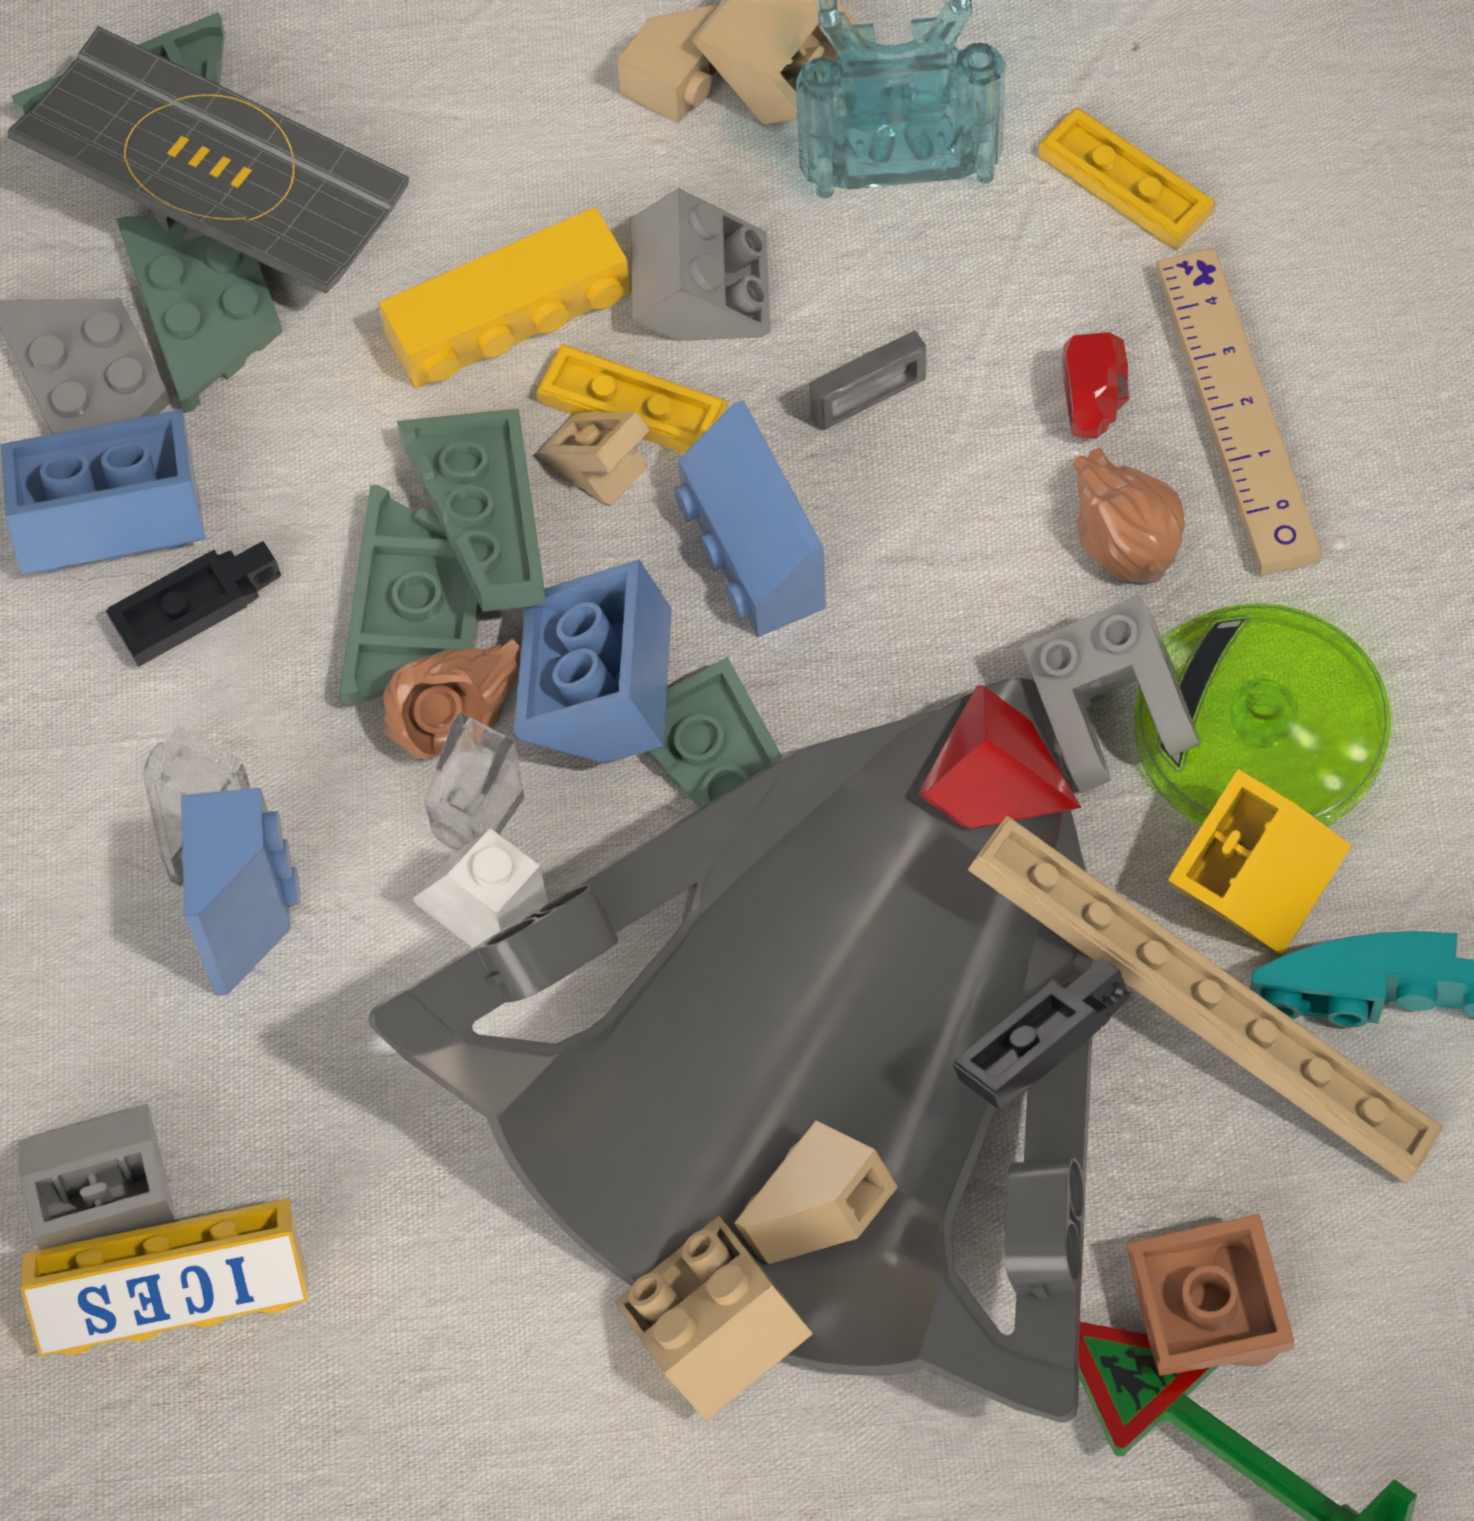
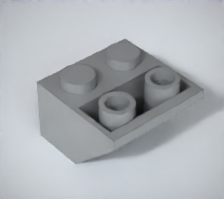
[630,188,770,341]
[19,1104,177,1249]

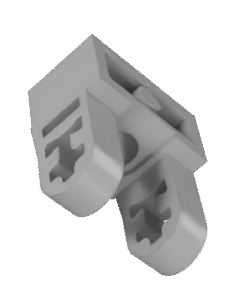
[1021,595,1201,793]

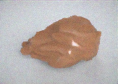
[1073,447,1185,584]
[382,638,521,760]

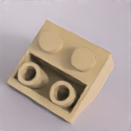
[691,0,868,125]
[614,1216,813,1421]

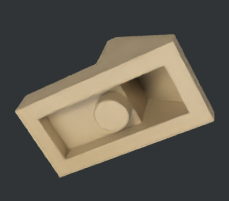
[536,412,650,505]

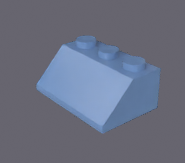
[673,400,826,637]
[1,409,205,575]
[514,559,672,763]
[181,788,300,996]

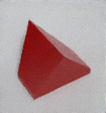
[918,685,1082,829]

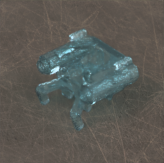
[796,0,1006,199]

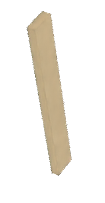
[968,816,1444,1183]

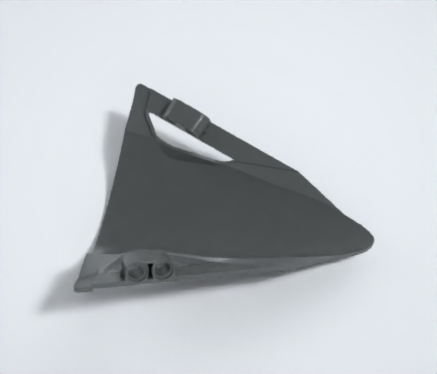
[368,678,1096,1423]

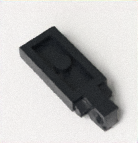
[106,541,281,667]
[952,958,1130,1111]

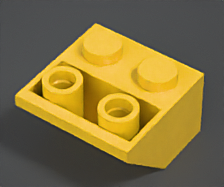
[1168,769,1352,956]

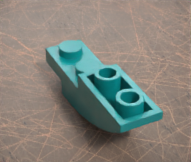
[1250,931,1474,1028]

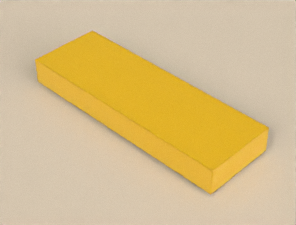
[1038,106,1215,251]
[536,344,728,454]

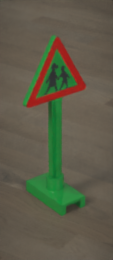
[1078,1322,1417,1521]

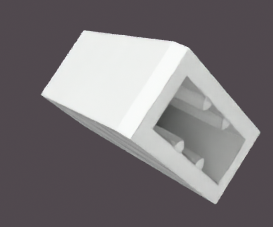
[413,828,547,948]

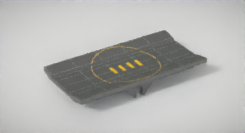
[7,26,410,294]

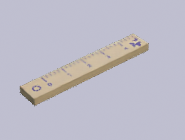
[1156,248,1322,576]

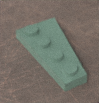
[397,408,546,612]
[646,657,783,809]

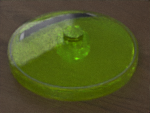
[1134,603,1391,827]

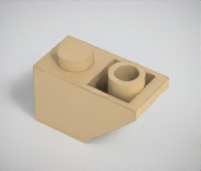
[617,4,719,124]
[735,1120,898,1265]

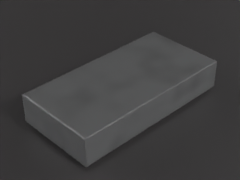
[809,330,926,430]

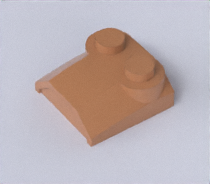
[1126,1213,1295,1376]

